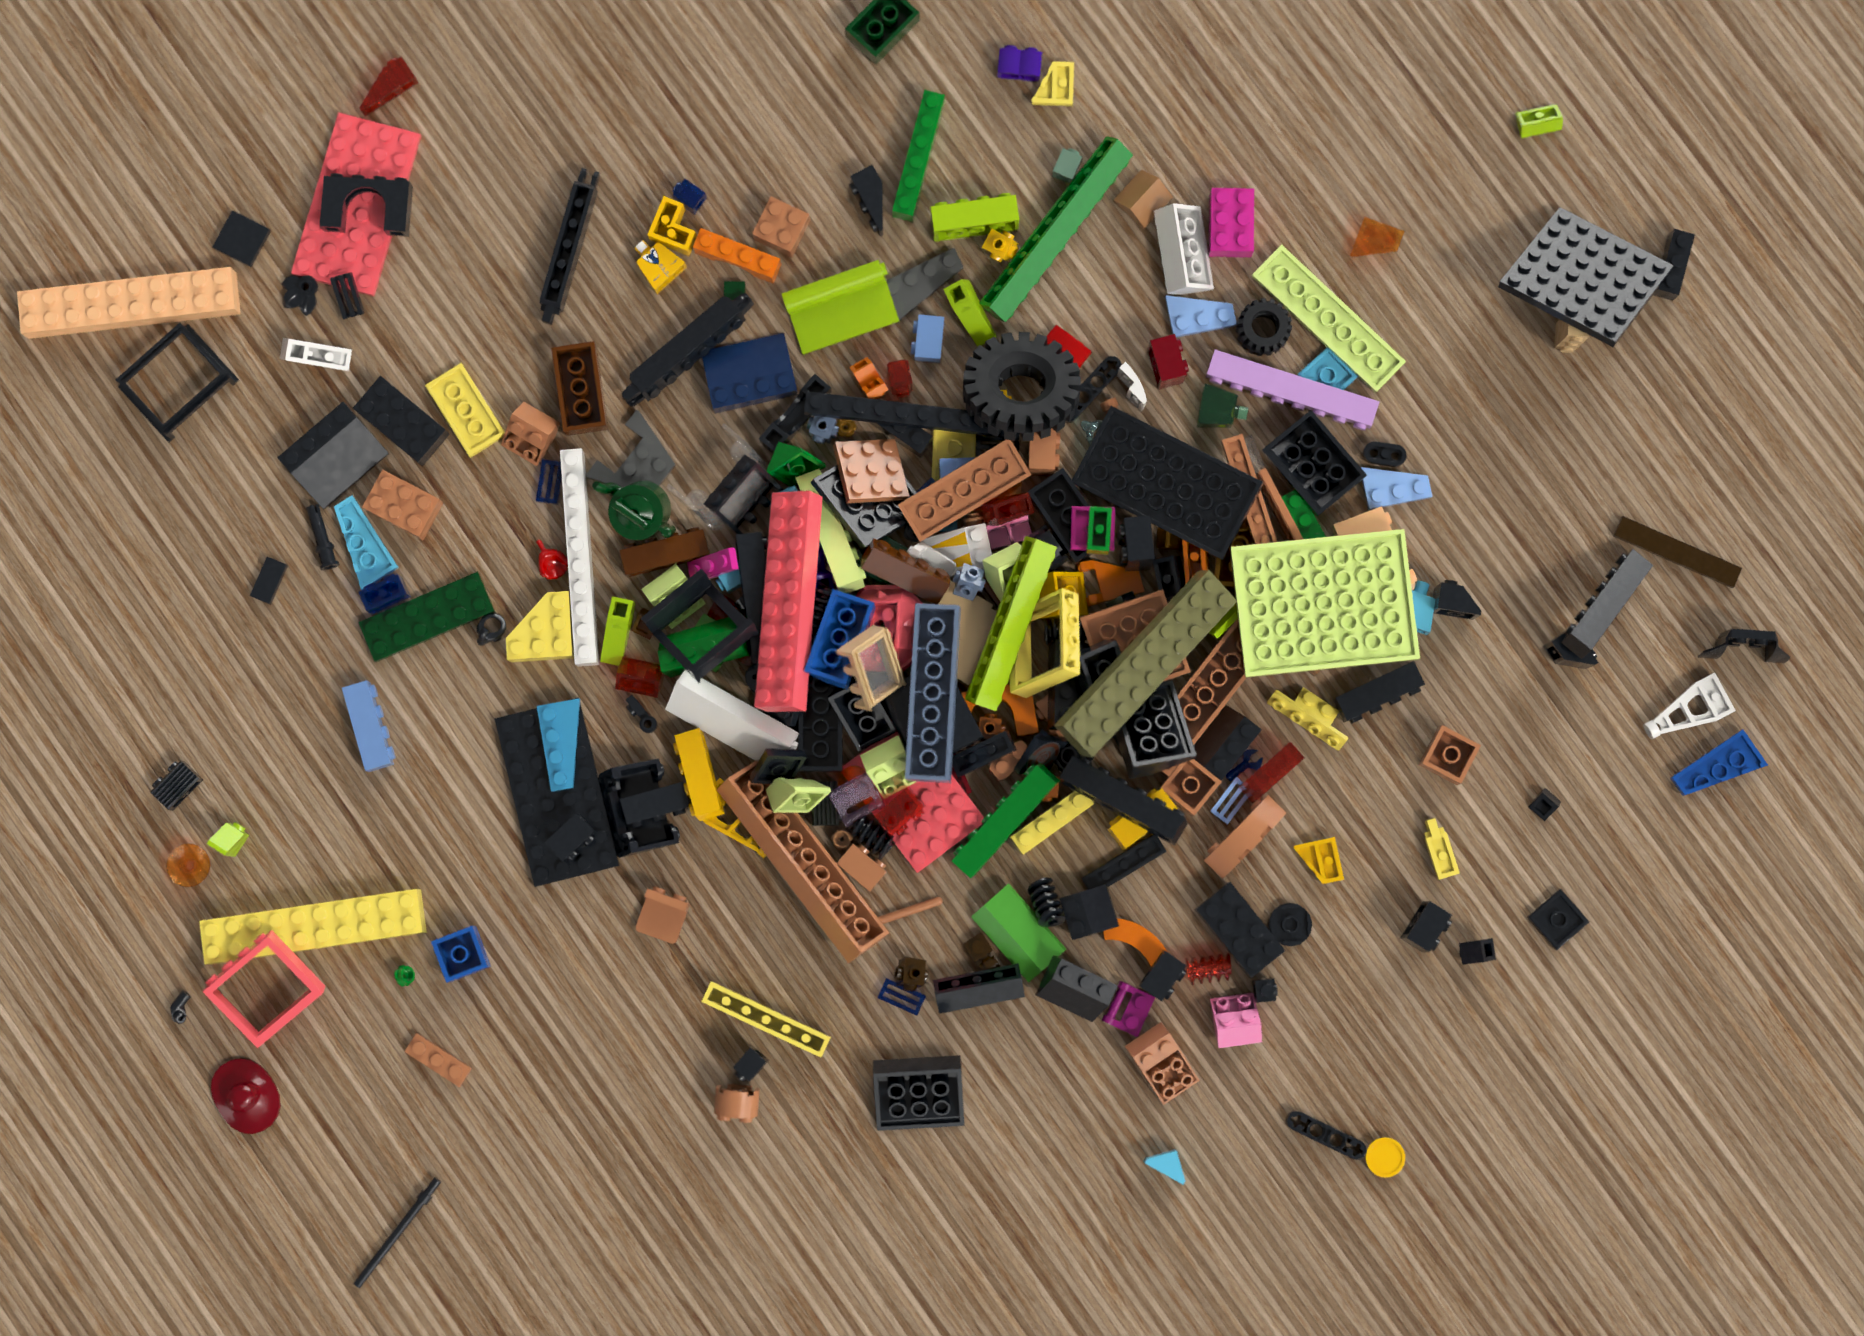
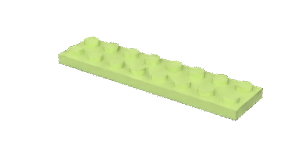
[1251,245,1406,393]

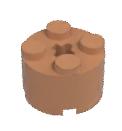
[714,1084,760,1123]

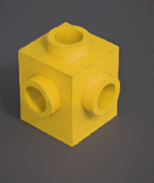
[982,229,1019,263]

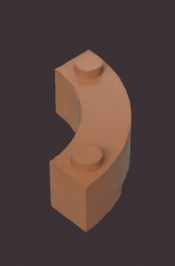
[1204,795,1286,879]

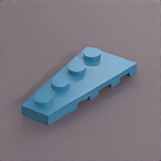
[537,698,581,792]

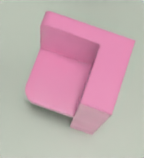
[986,515,1032,550]

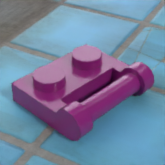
[1101,981,1155,1037]

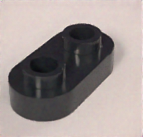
[1363,441,1407,467]

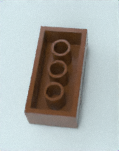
[551,341,609,436]

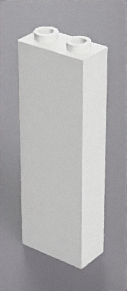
[665,670,799,761]

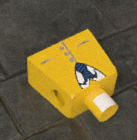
[635,240,687,294]

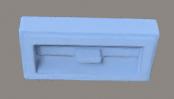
[1210,777,1254,824]

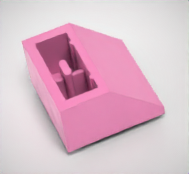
[1210,993,1262,1048]

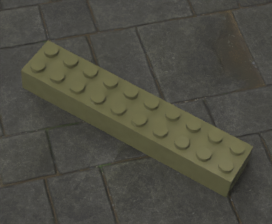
[1054,570,1237,757]

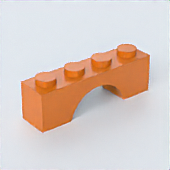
[693,228,782,284]

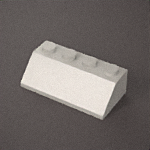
[1154,203,1214,295]

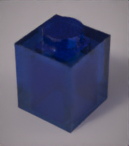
[672,178,707,215]

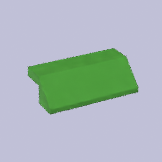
[971,883,1066,983]

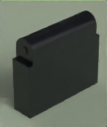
[881,676,984,754]

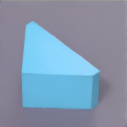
[1143,1149,1185,1185]

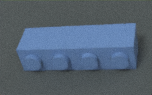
[342,680,396,772]

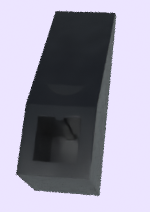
[848,164,883,237]

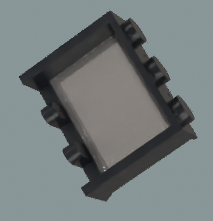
[703,455,784,535]

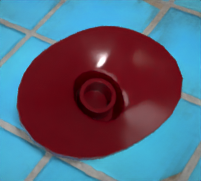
[211,1058,281,1134]

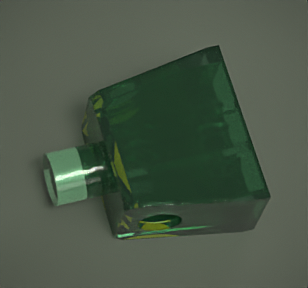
[1196,384,1248,428]

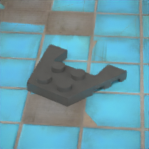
[586,410,676,488]

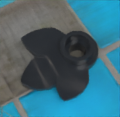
[282,275,318,316]

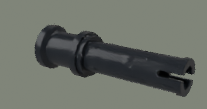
[306,504,340,571]

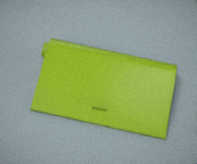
[782,260,900,355]

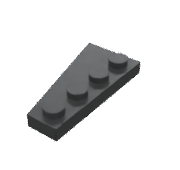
[886,248,964,324]

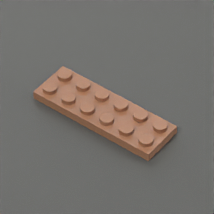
[897,439,1031,542]

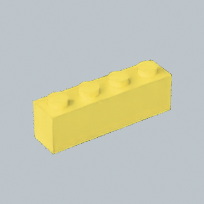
[1010,791,1094,856]

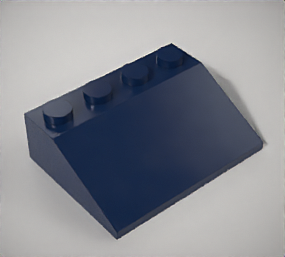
[702,333,798,414]

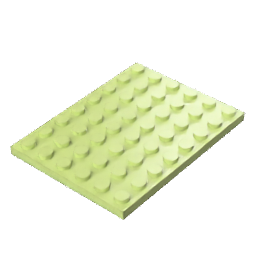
[1230,529,1420,678]

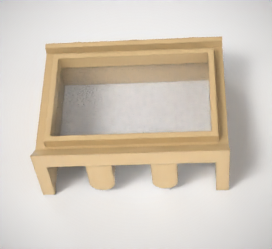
[836,625,906,711]

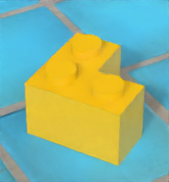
[647,196,697,256]

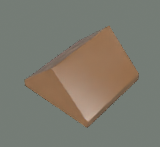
[1113,169,1173,229]

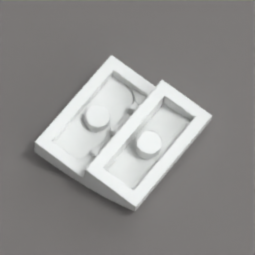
[1117,362,1147,412]

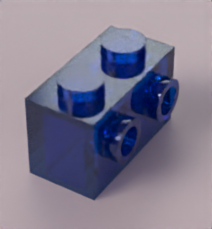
[358,574,411,615]

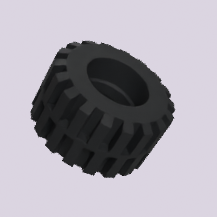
[1236,298,1292,356]

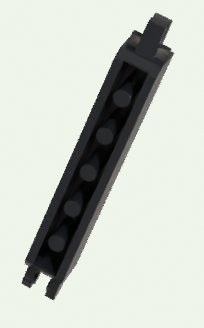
[540,168,600,325]
[622,292,754,407]

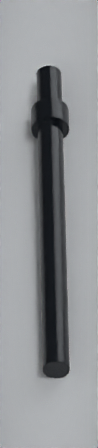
[353,1177,441,1288]

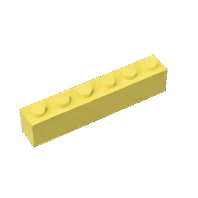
[702,981,831,1057]

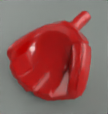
[536,540,568,580]

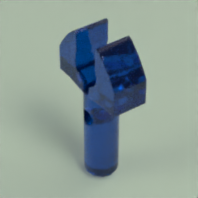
[1226,749,1263,781]

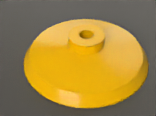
[1366,1137,1405,1178]

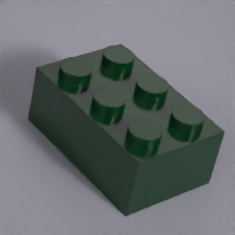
[845,0,920,65]

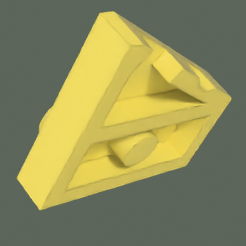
[1032,62,1074,106]

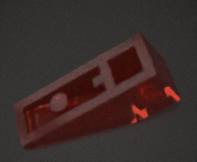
[359,56,419,117]

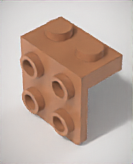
[635,886,690,944]

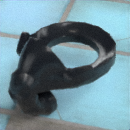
[476,613,506,646]

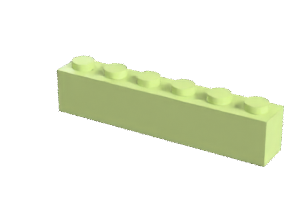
[795,468,867,594]

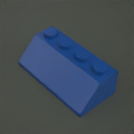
[804,589,876,689]

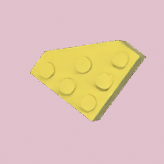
[506,591,574,662]

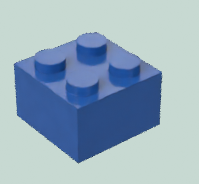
[431,926,491,983]

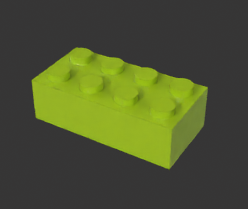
[931,193,1019,242]

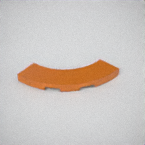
[1103,918,1167,968]

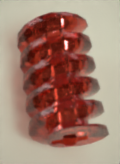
[1185,953,1232,985]

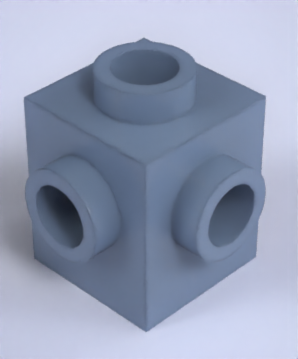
[807,416,839,444]
[953,563,986,601]

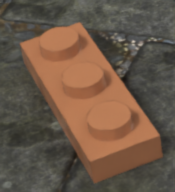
[405,1033,472,1087]

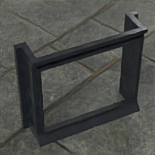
[115,323,239,442]
[641,569,760,683]

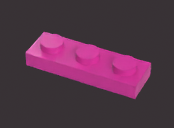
[687,548,739,579]

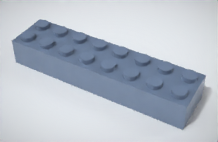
[905,603,961,783]

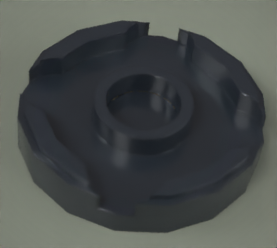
[1268,903,1312,946]

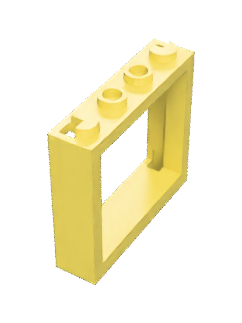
[1010,588,1080,698]

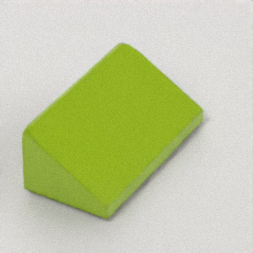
[1515,104,1563,138]

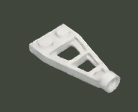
[1643,673,1736,739]

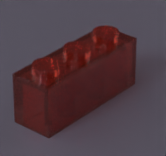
[1238,742,1305,803]

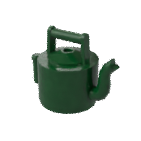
[592,481,676,540]

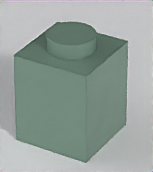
[1052,148,1082,184]

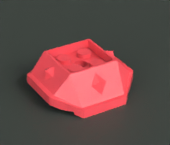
[856,585,924,672]

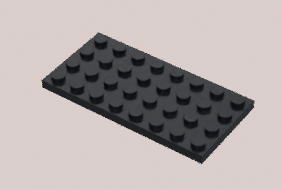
[1072,406,1264,560]
[495,698,620,887]

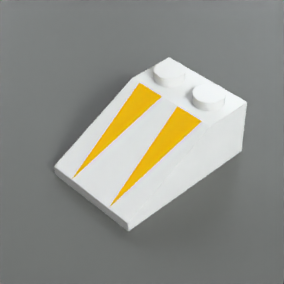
[922,523,992,578]

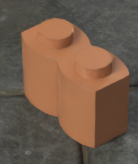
[989,740,1027,782]

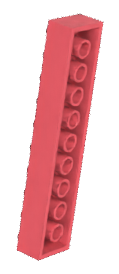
[755,491,823,712]

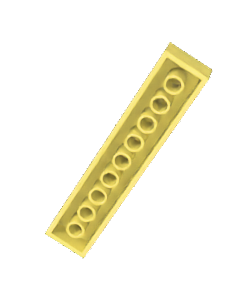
[199,889,427,965]

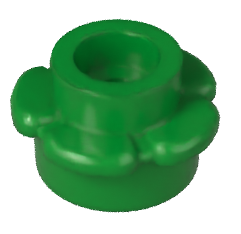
[394,965,415,986]

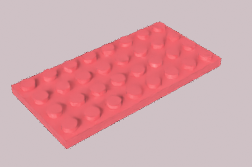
[291,112,421,297]

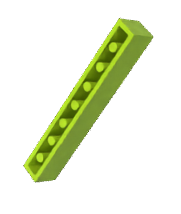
[965,536,1057,711]

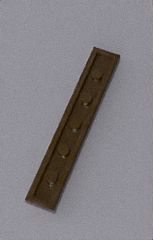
[1613,516,1742,588]

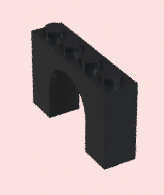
[320,173,413,237]

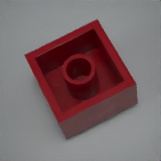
[1147,334,1189,390]

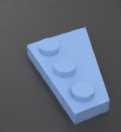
[1165,295,1237,338]
[1361,467,1432,510]

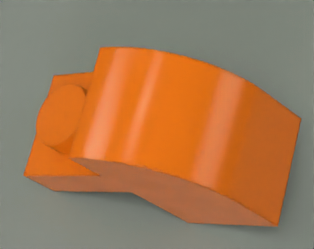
[849,357,888,399]

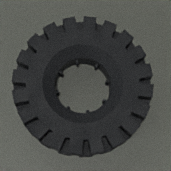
[963,332,1081,441]

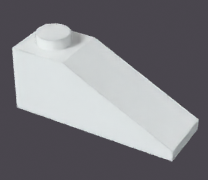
[280,338,352,371]

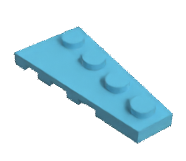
[334,495,399,591]

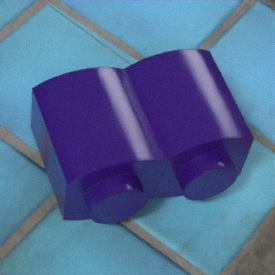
[997,45,1042,82]

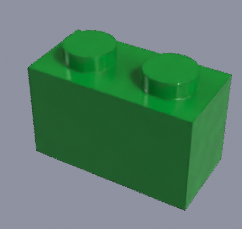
[1086,506,1112,555]

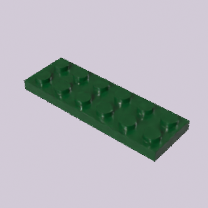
[358,572,495,662]

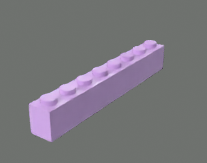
[1206,350,1379,430]

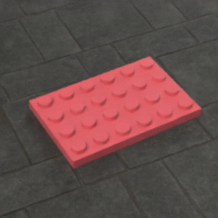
[842,732,985,873]

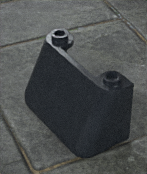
[598,758,680,858]

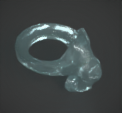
[1080,420,1103,444]

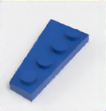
[1670,729,1768,796]

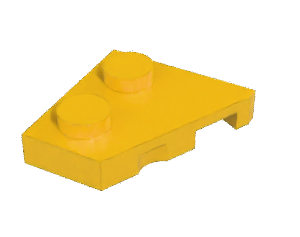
[1294,837,1344,884]

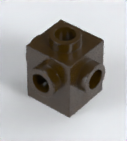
[894,957,928,991]

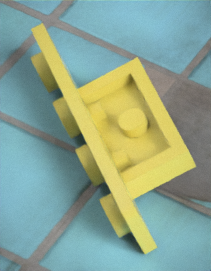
[1267,687,1348,751]

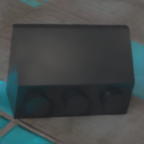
[827,669,897,751]
[1193,705,1262,781]
[1035,955,1118,1022]

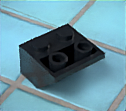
[1543,632,1598,669]

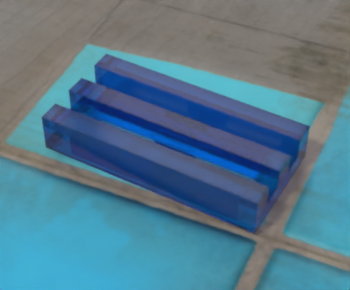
[536,459,562,505]
[877,978,926,1016]

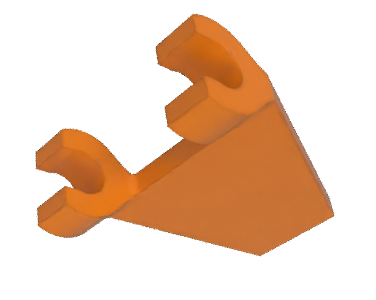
[1077,560,1145,606]

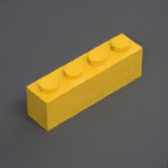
[673,728,725,821]

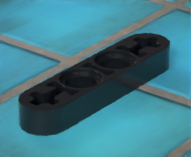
[1065,356,1122,423]
[1286,1111,1367,1160]

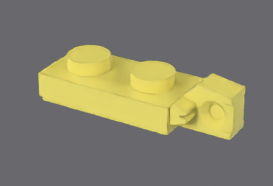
[1424,818,1459,880]

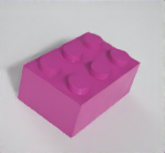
[1209,188,1254,258]

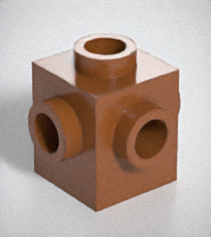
[976,713,1005,742]

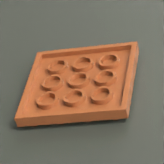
[1080,589,1191,681]

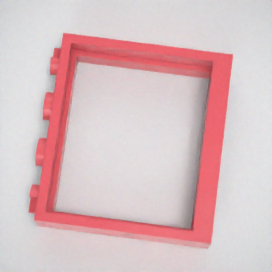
[203,930,326,1048]

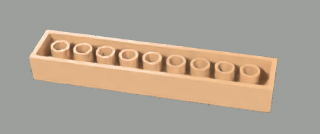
[17,267,241,339]

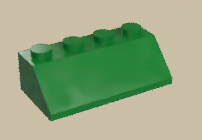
[657,613,751,678]

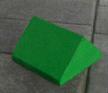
[767,442,826,487]

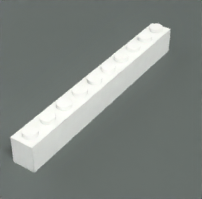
[560,448,600,667]

